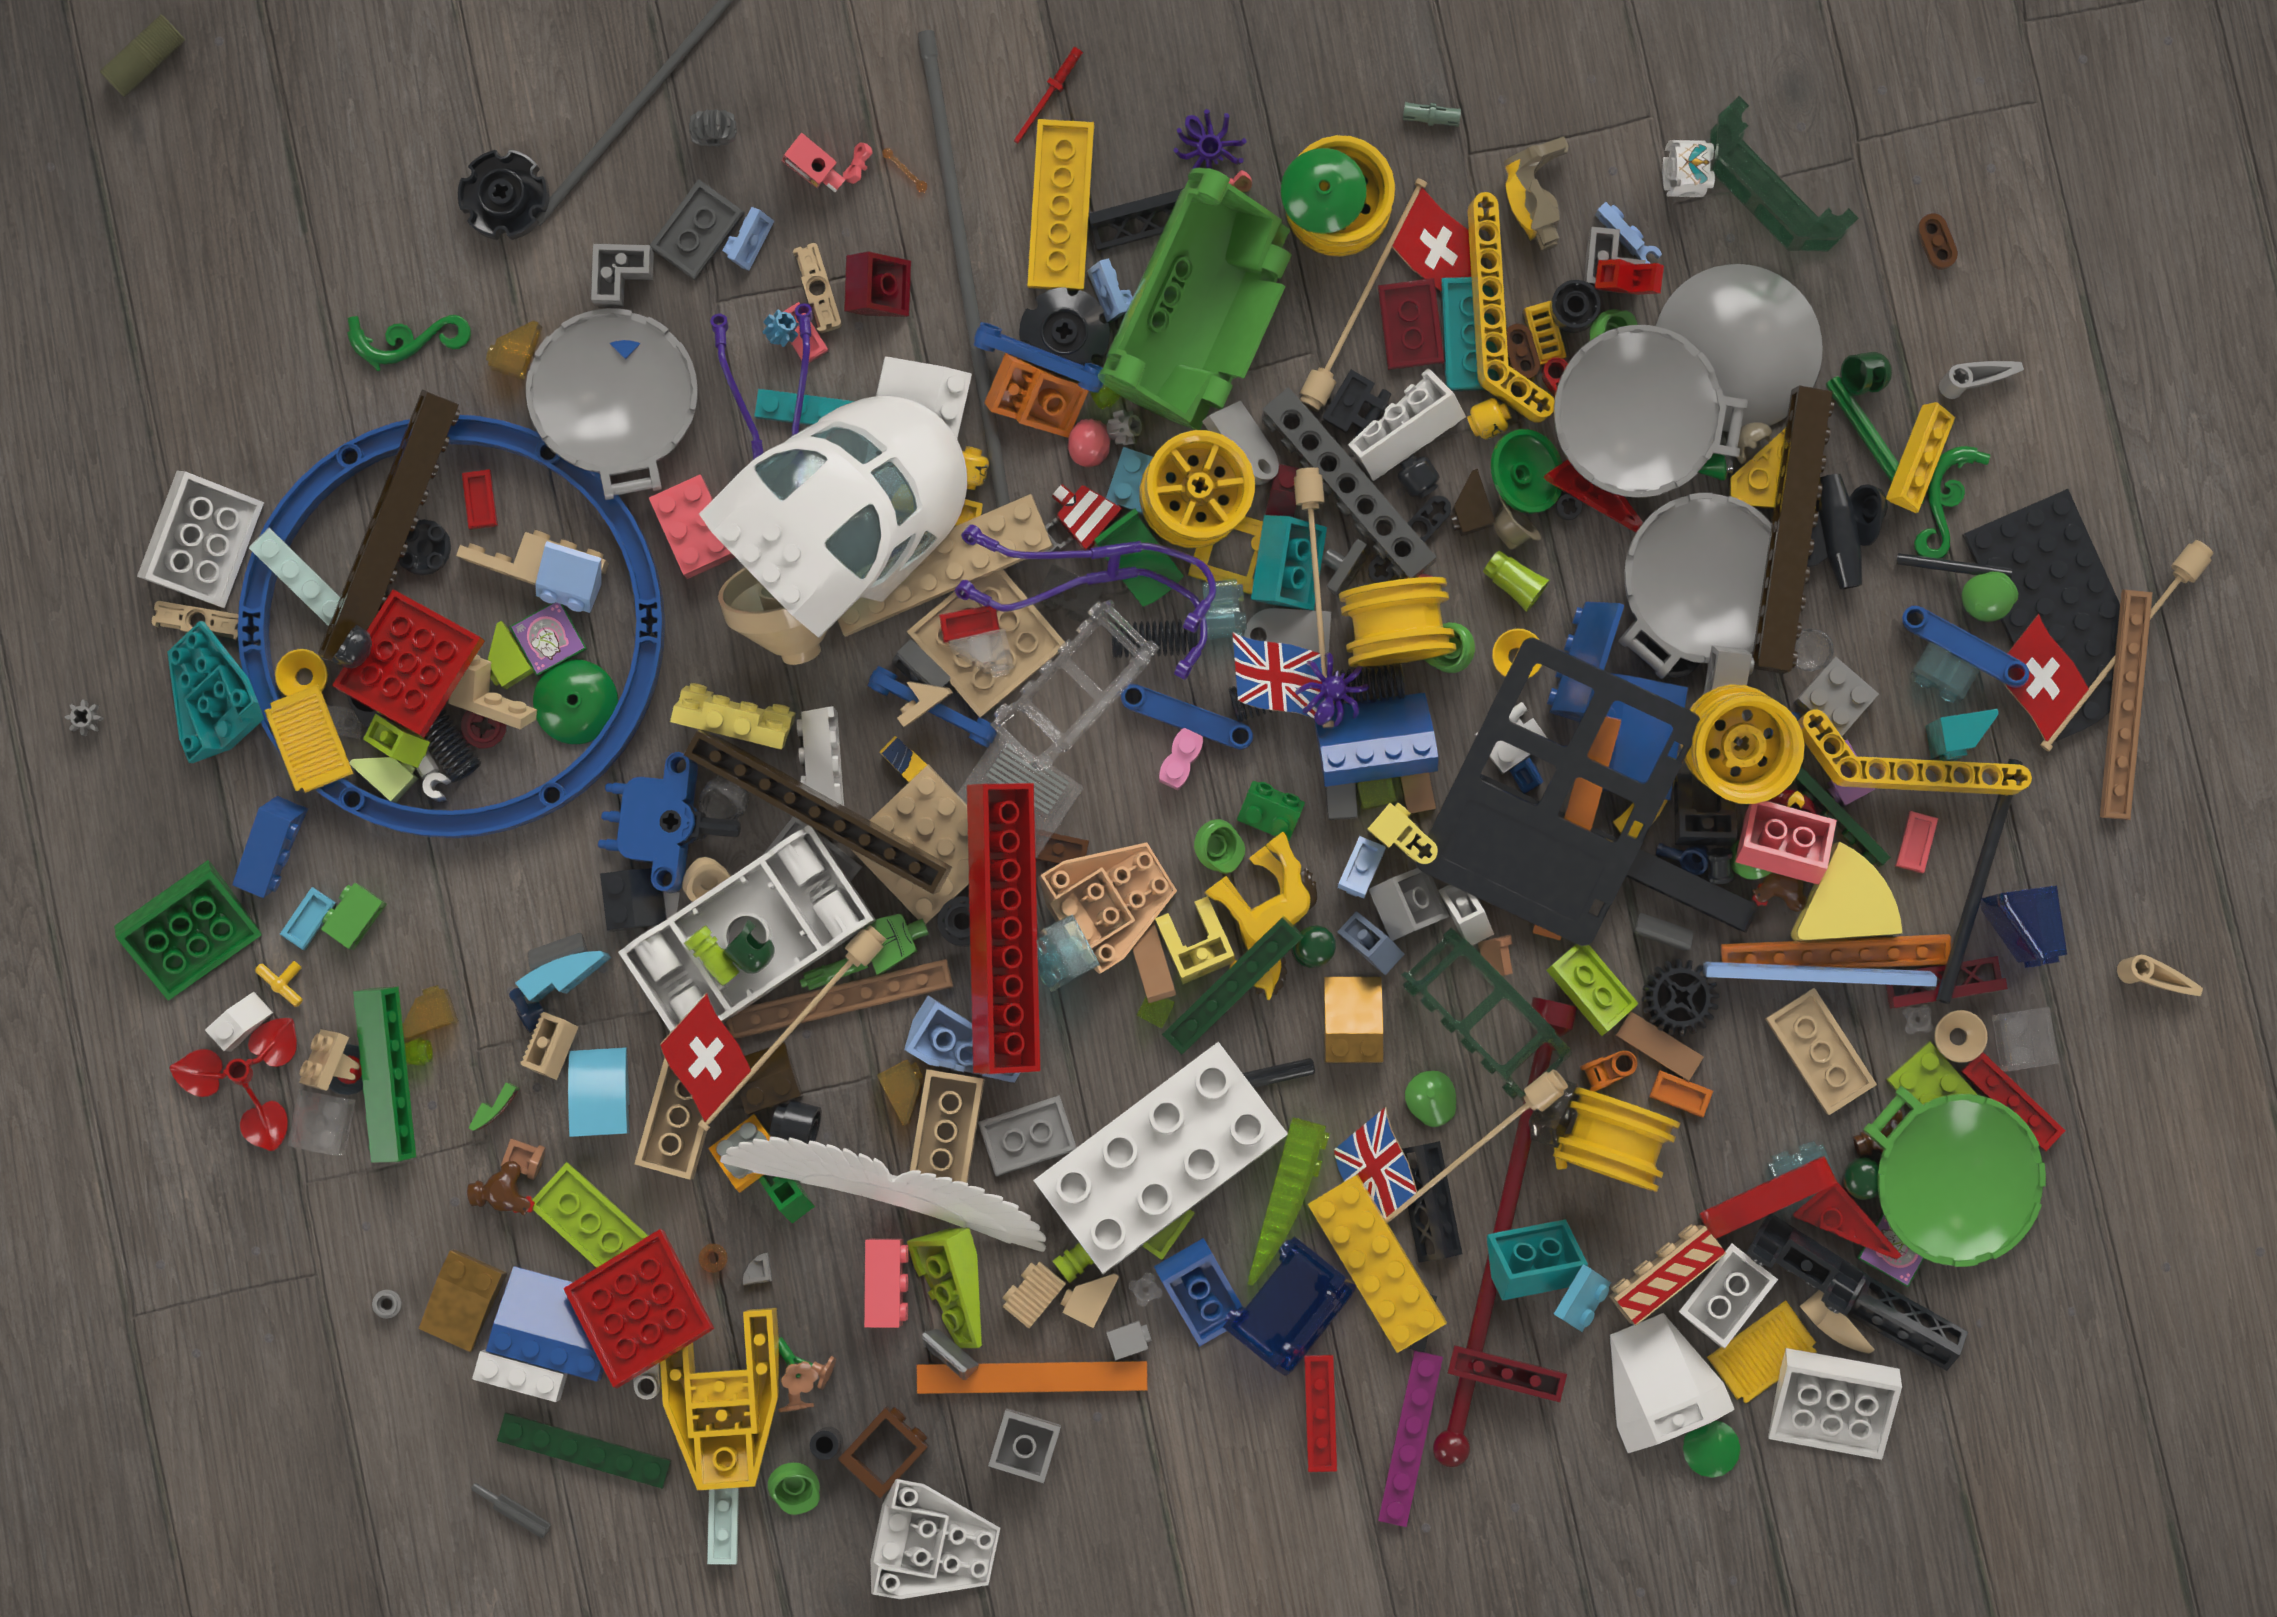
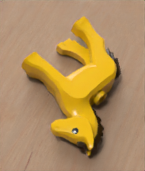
[1204,832,1317,1000]

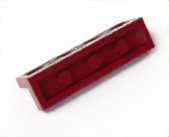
[1885,956,2008,1009]

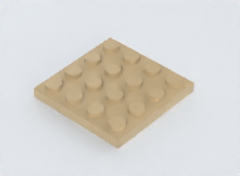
[907,569,1067,718]
[850,764,969,925]

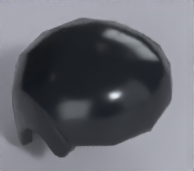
[332,625,372,668]

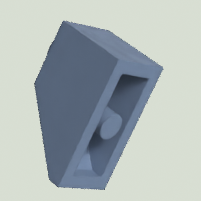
[1337,911,1405,975]

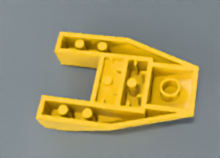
[660,1308,779,1490]

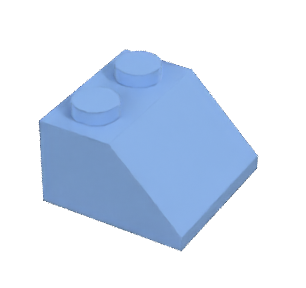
[536,541,602,613]

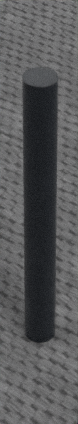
[1897,553,2013,579]

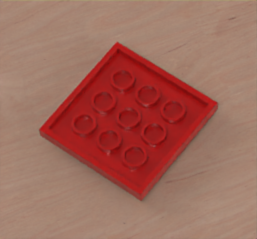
[332,589,485,738]
[563,1229,715,1389]

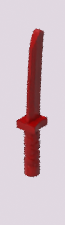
[1014,46,1083,144]

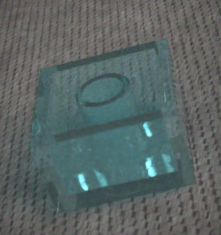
[1037,914,1100,992]

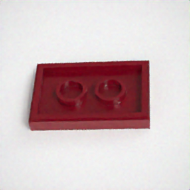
[1378,278,1445,370]

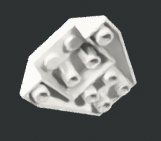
[1610,1313,1735,1453]
[870,1479,1000,1599]

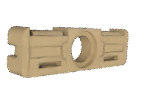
[793,243,842,333]
[152,601,239,641]

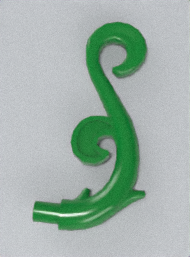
[347,315,471,371]
[1914,446,1990,559]

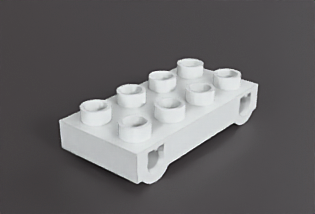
[618,825,876,1032]
[1033,1042,1288,1274]

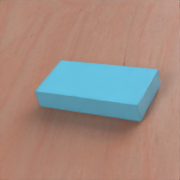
[280,887,337,950]

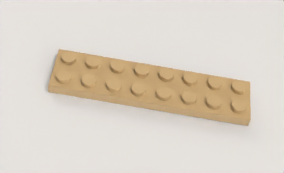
[838,494,1053,637]

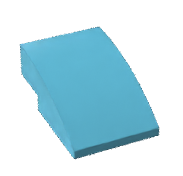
[515,951,611,1002]
[568,1048,630,1137]

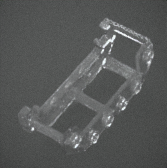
[990,600,1159,773]

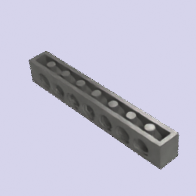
[1262,387,1437,579]

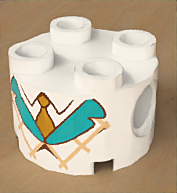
[1662,140,1715,197]

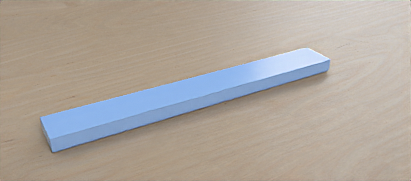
[1703,962,1937,987]

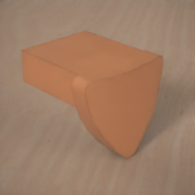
[1478,934,1513,977]
[501,1139,546,1180]

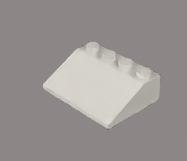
[860,356,972,477]
[137,471,264,608]
[1768,1348,1902,1460]

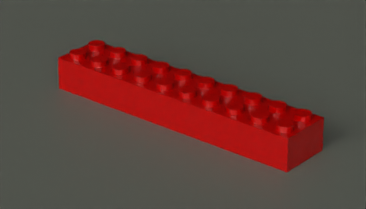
[967,783,1040,1074]

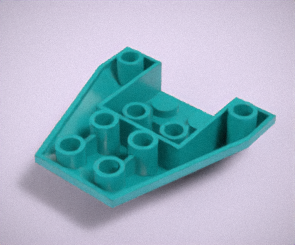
[167,621,264,763]

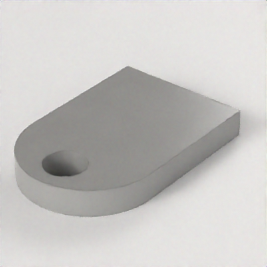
[1202,400,1279,485]
[1244,608,1331,668]

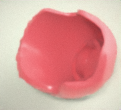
[1068,418,1111,467]

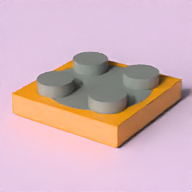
[708,1114,770,1193]

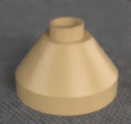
[718,567,827,665]

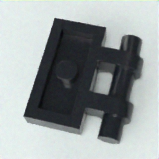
[1322,369,1392,438]

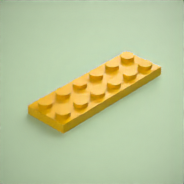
[1027,119,1094,291]
[1308,1174,1447,1353]

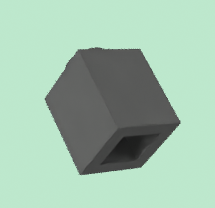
[1325,783,1357,820]

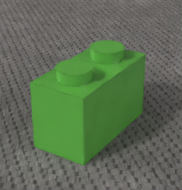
[321,883,387,950]

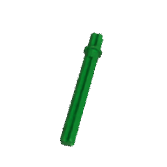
[1826,376,1924,505]

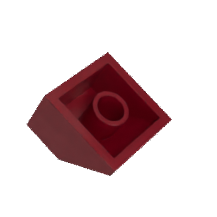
[844,251,911,317]

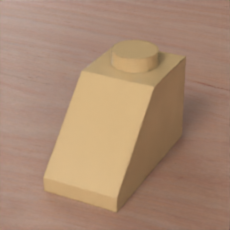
[1061,1273,1119,1328]

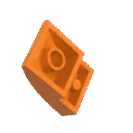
[984,353,1089,438]

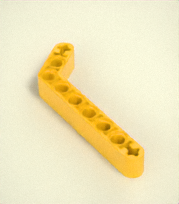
[1468,192,1554,422]
[1798,709,2032,795]

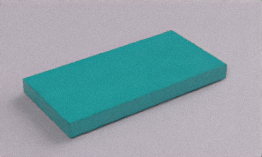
[1441,277,1499,391]

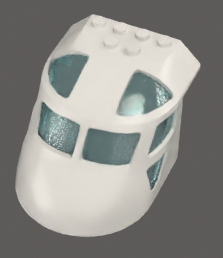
[699,396,967,638]

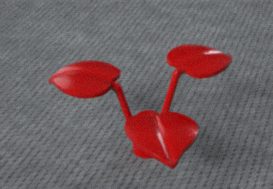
[169,1018,297,1152]

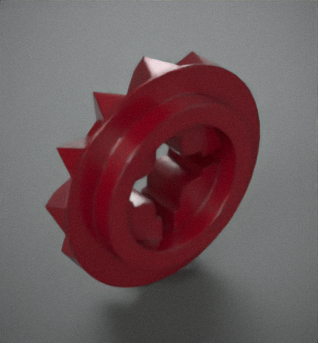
[461,710,507,749]

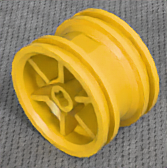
[1285,135,1395,257]
[1139,430,1255,548]
[1339,577,1456,667]
[1680,684,1805,804]
[1553,1087,1680,1192]

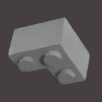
[1584,227,1646,294]
[591,244,654,307]

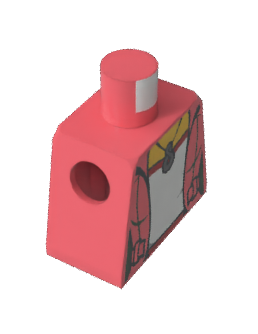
[782,133,846,193]

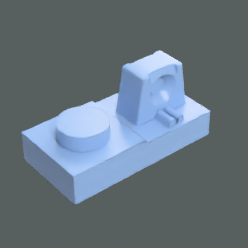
[722,207,774,271]
[1087,258,1133,322]
[1338,836,1386,898]

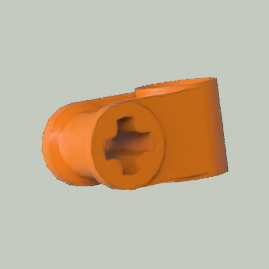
[1580,1051,1637,1092]

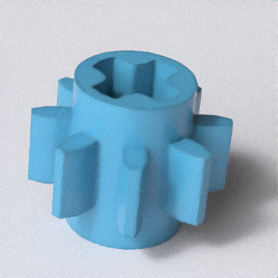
[763,310,799,347]

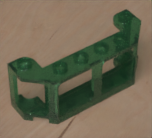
[1710,96,1859,252]
[1401,928,1572,1102]

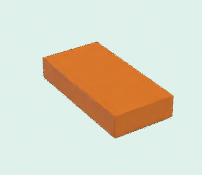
[1649,1070,1713,1118]

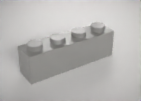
[1703,645,1754,759]

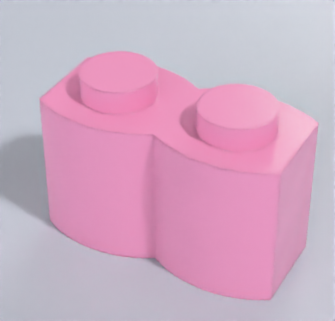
[1159,728,1203,791]

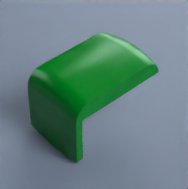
[1094,509,1183,607]

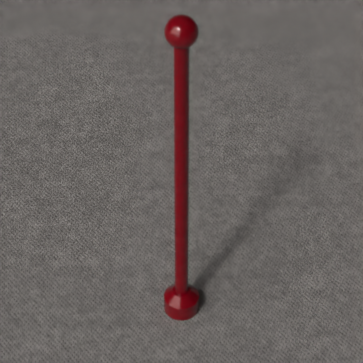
[1433,997,1578,1467]

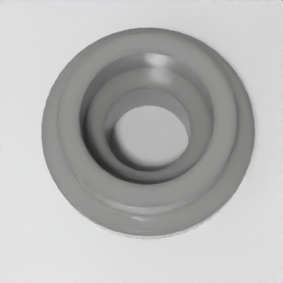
[372,1290,402,1319]

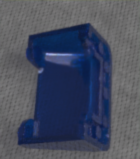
[1980,885,2067,968]
[1223,1236,1356,1376]

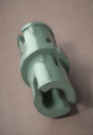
[1403,102,1461,127]

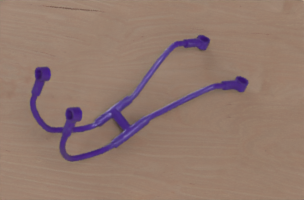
[710,304,813,487]
[955,524,1216,680]

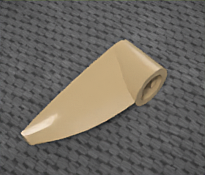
[2117,954,2203,996]
[1800,1290,1875,1354]

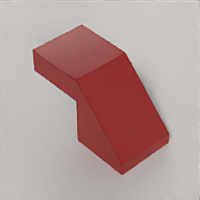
[1595,259,1664,295]

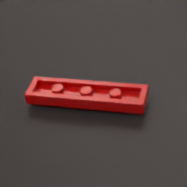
[1960,1052,2066,1151]
[1304,1355,1337,1472]

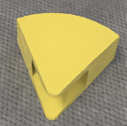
[1790,842,1902,941]

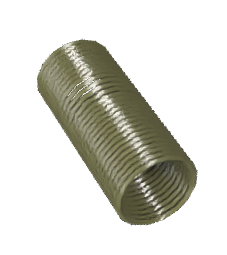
[100,14,185,97]

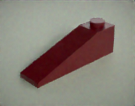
[1447,1345,1567,1402]

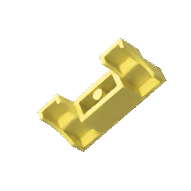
[670,683,796,750]

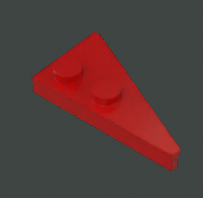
[1544,459,1643,533]
[1793,1181,1902,1260]

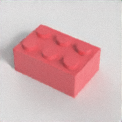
[649,474,735,579]
[1735,801,1837,885]
[864,1239,909,1328]

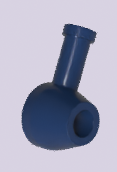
[1656,843,1710,875]
[509,988,545,1033]

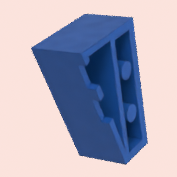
[232,796,308,898]

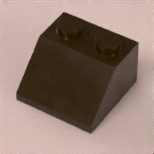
[739,1042,803,1115]

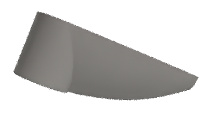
[1939,361,2024,399]

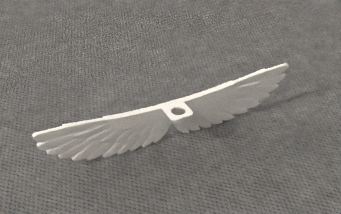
[720,1137,1046,1252]

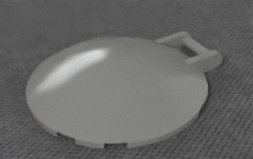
[1656,264,1823,432]
[526,308,697,500]
[1554,325,1748,497]
[1618,493,1772,679]

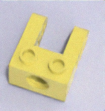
[1367,803,1438,864]
[1155,896,1235,984]

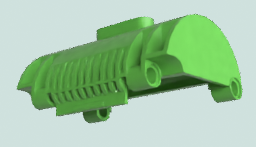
[1098,168,1292,430]

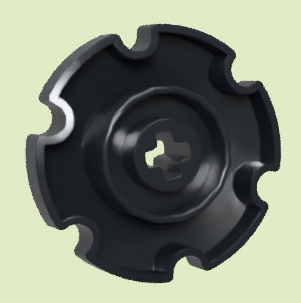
[458,150,550,240]
[1019,287,1110,366]

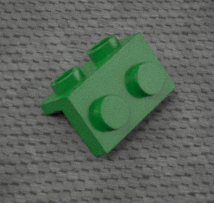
[1237,781,1305,842]

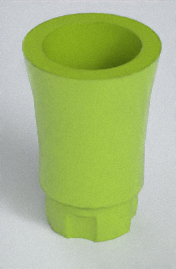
[1483,551,1550,612]

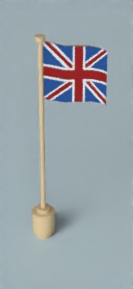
[1232,468,1334,728]
[1334,1069,1568,1223]

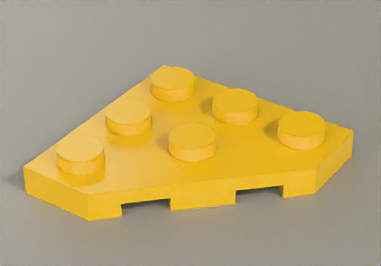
[1729,428,1816,509]

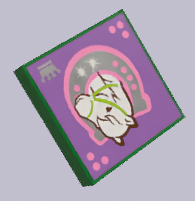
[509,602,587,677]
[1857,1212,1924,1287]

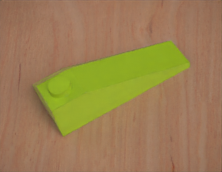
[907,1228,982,1348]

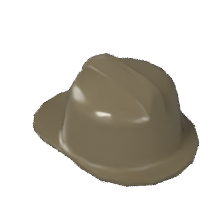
[1494,495,1541,549]

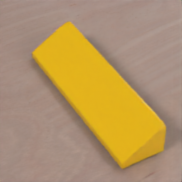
[1886,402,1955,513]

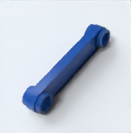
[973,322,1103,393]
[1902,606,2029,688]
[867,666,998,748]
[1121,684,1253,750]

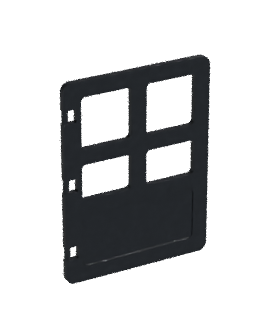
[1416,638,1700,946]

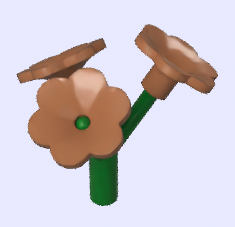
[778,1337,836,1412]

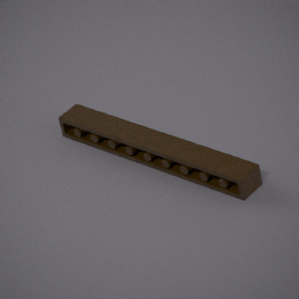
[1752,385,1834,674]
[318,389,460,662]
[684,730,953,894]

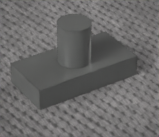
[1322,539,1371,598]

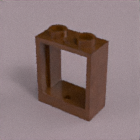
[838,1406,929,1498]

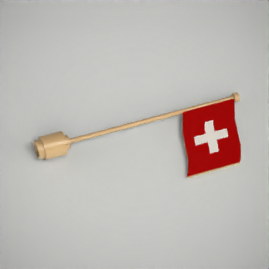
[1299,178,1471,412]
[2004,540,2214,752]
[660,924,887,1132]

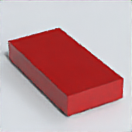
[462,469,498,530]
[939,606,1000,644]

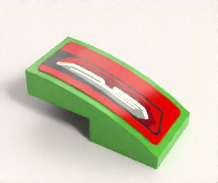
[469,1083,520,1131]

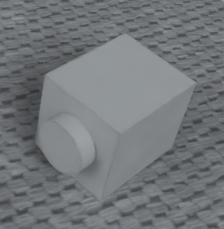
[1106,1320,1152,1360]

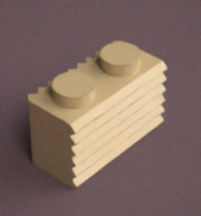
[521,1012,578,1080]
[1003,1262,1066,1328]

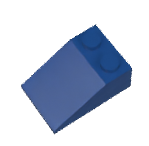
[1154,1238,1249,1347]

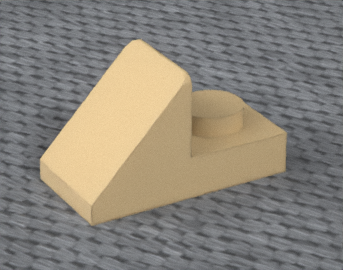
[897,682,953,727]

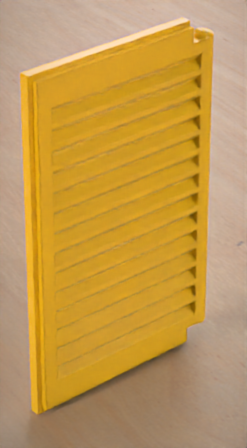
[264,684,354,793]
[1707,1300,1817,1403]

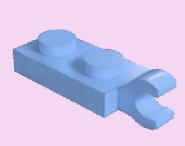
[1595,202,1662,264]

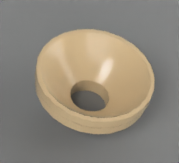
[1934,1010,1987,1063]

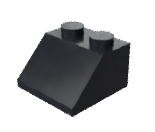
[600,868,667,932]

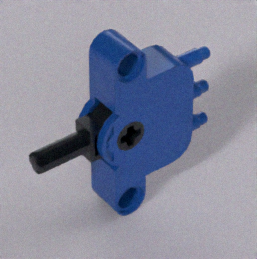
[598,752,741,893]

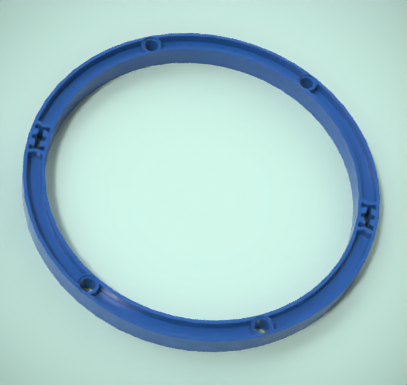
[238,415,665,838]

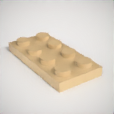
[1765,988,1877,1115]

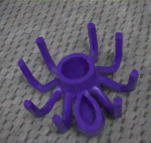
[1173,109,1247,169]
[1295,652,1369,727]

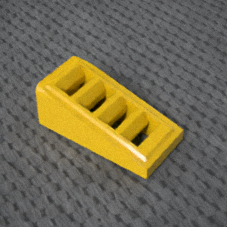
[1522,301,1567,365]

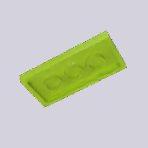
[533,1162,649,1268]

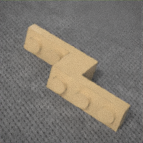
[456,530,609,586]
[449,655,537,729]

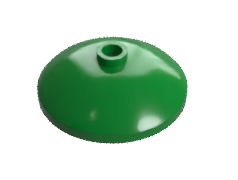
[1281,148,1367,234]
[1491,429,1562,514]
[533,660,619,745]

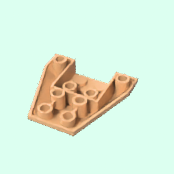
[1039,843,1177,974]

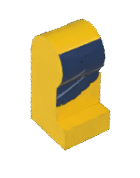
[880,736,927,783]

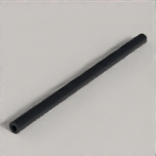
[1936,759,2023,1004]

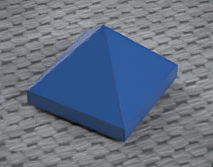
[1509,758,1544,794]

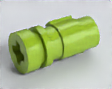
[684,925,740,986]
[1052,1242,1094,1284]

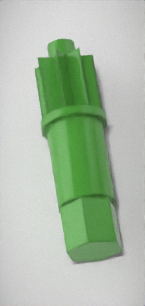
[800,958,868,990]

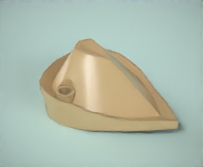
[682,857,731,902]

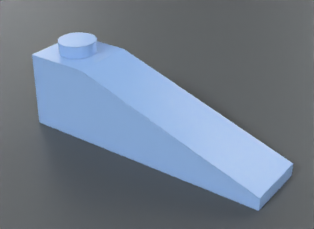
[904,996,1021,1083]

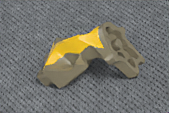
[1503,136,1568,252]

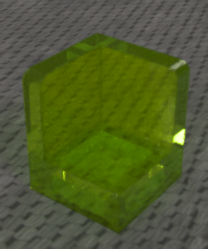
[1357,778,1397,811]
[1136,996,1175,1029]

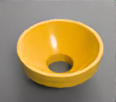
[1492,629,1542,678]
[275,649,328,696]

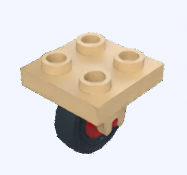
[299,1029,363,1095]

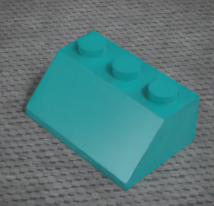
[1251,515,1327,611]
[1925,709,1999,761]
[1487,1219,1588,1301]

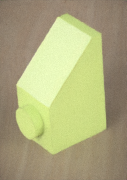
[349,757,419,803]

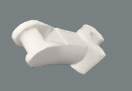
[416,749,451,802]

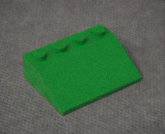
[114,860,262,1001]

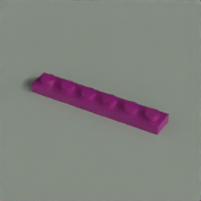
[1378,1350,1443,1527]

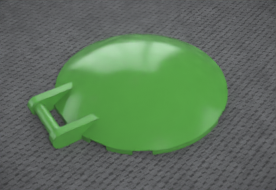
[1863,1086,2046,1267]

